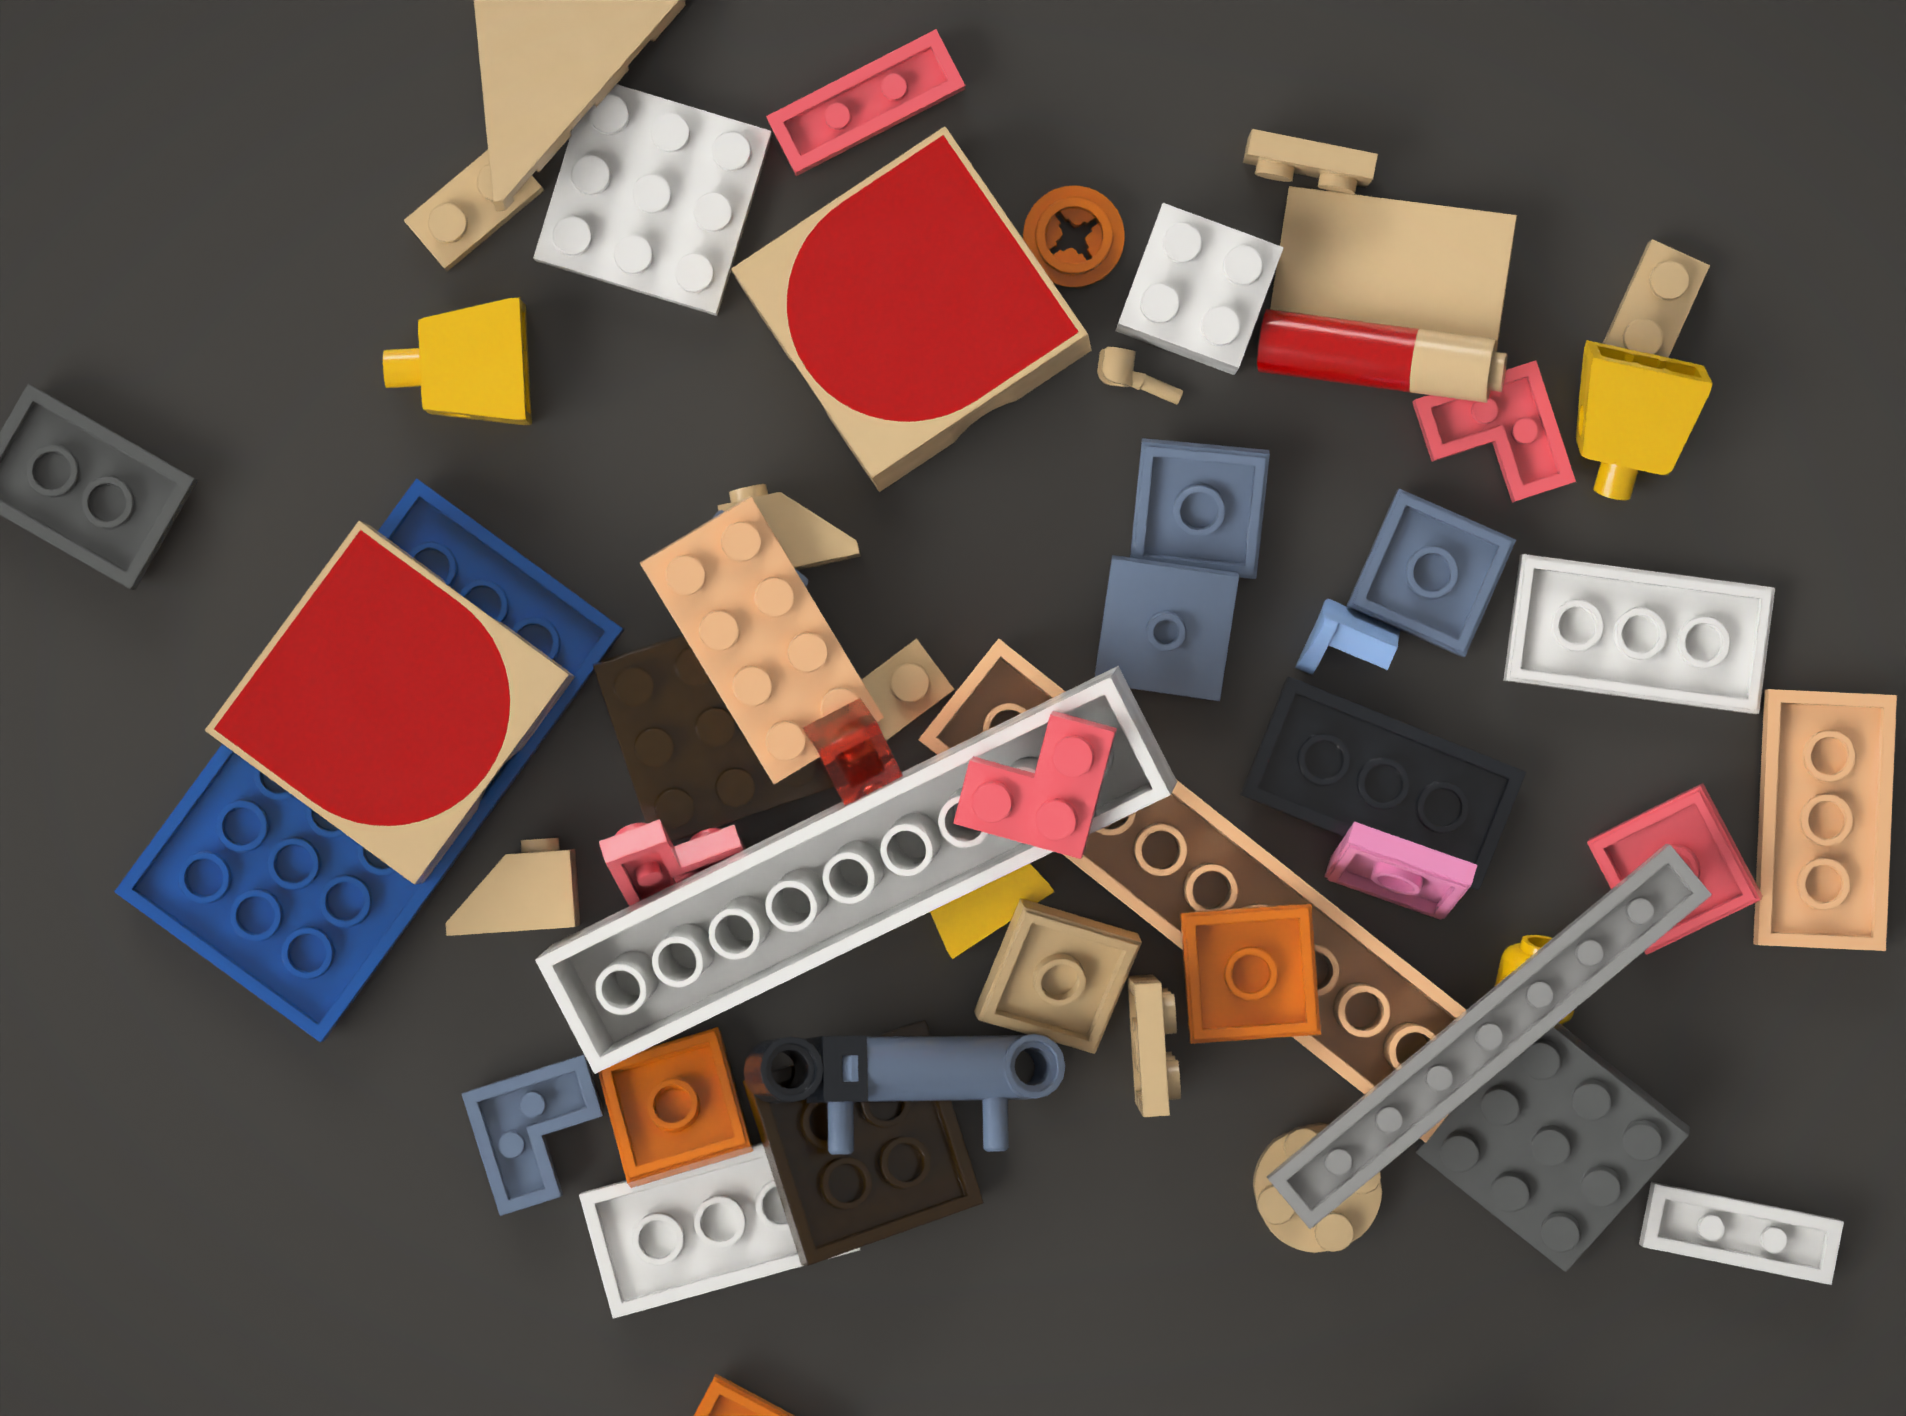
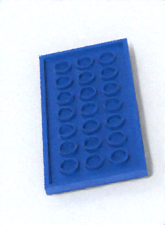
[114,478,625,1043]

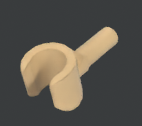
[1097,347,1183,405]

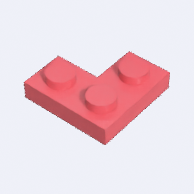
[1412,360,1576,503]
[953,711,1117,859]
[599,819,746,906]

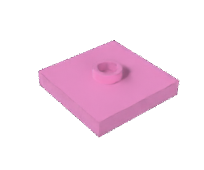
[1324,822,1477,920]

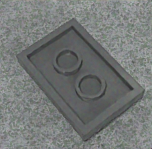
[0,384,198,590]

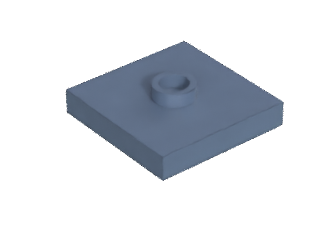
[1130,438,1270,579]
[1346,489,1516,657]
[1094,555,1239,701]

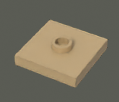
[974,898,1142,1054]

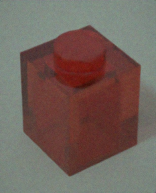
[803,698,903,806]

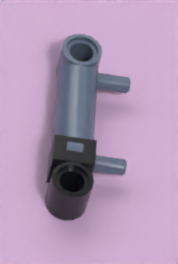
[744,1034,1065,1155]

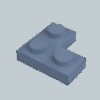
[462,1054,605,1216]

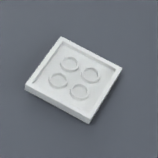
[533,84,772,316]

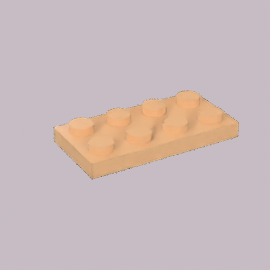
[640,496,884,784]
[1753,689,1897,951]

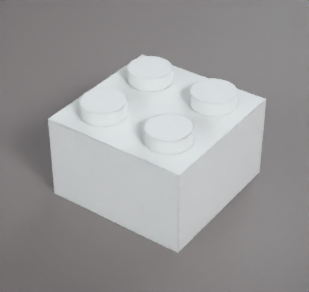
[1115,203,1284,375]

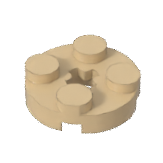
[1253,1123,1382,1253]

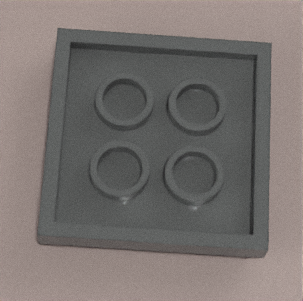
[1416,1023,1690,1272]

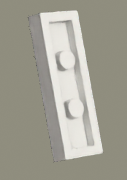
[1639,1182,1844,1285]

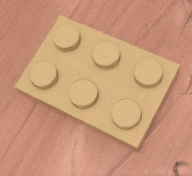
[1127,974,1181,1117]

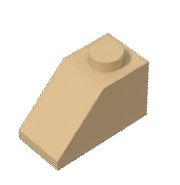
[717,484,861,570]
[446,838,580,936]

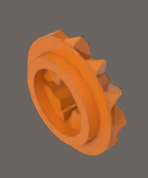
[1023,186,1125,289]

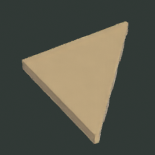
[474,0,686,211]

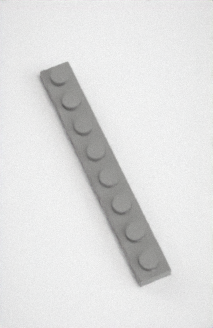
[1267,844,1712,1229]

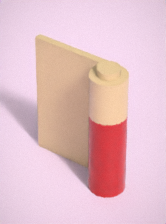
[1257,186,1517,403]

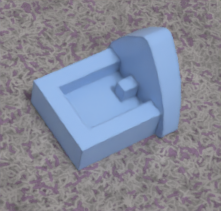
[1295,599,1400,675]

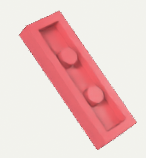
[766,29,965,176]

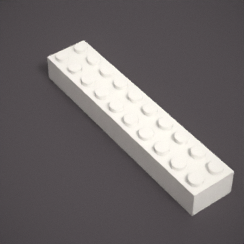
[535,666,1177,1074]

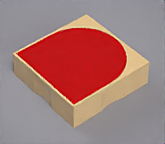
[731,126,1092,492]
[205,521,575,885]

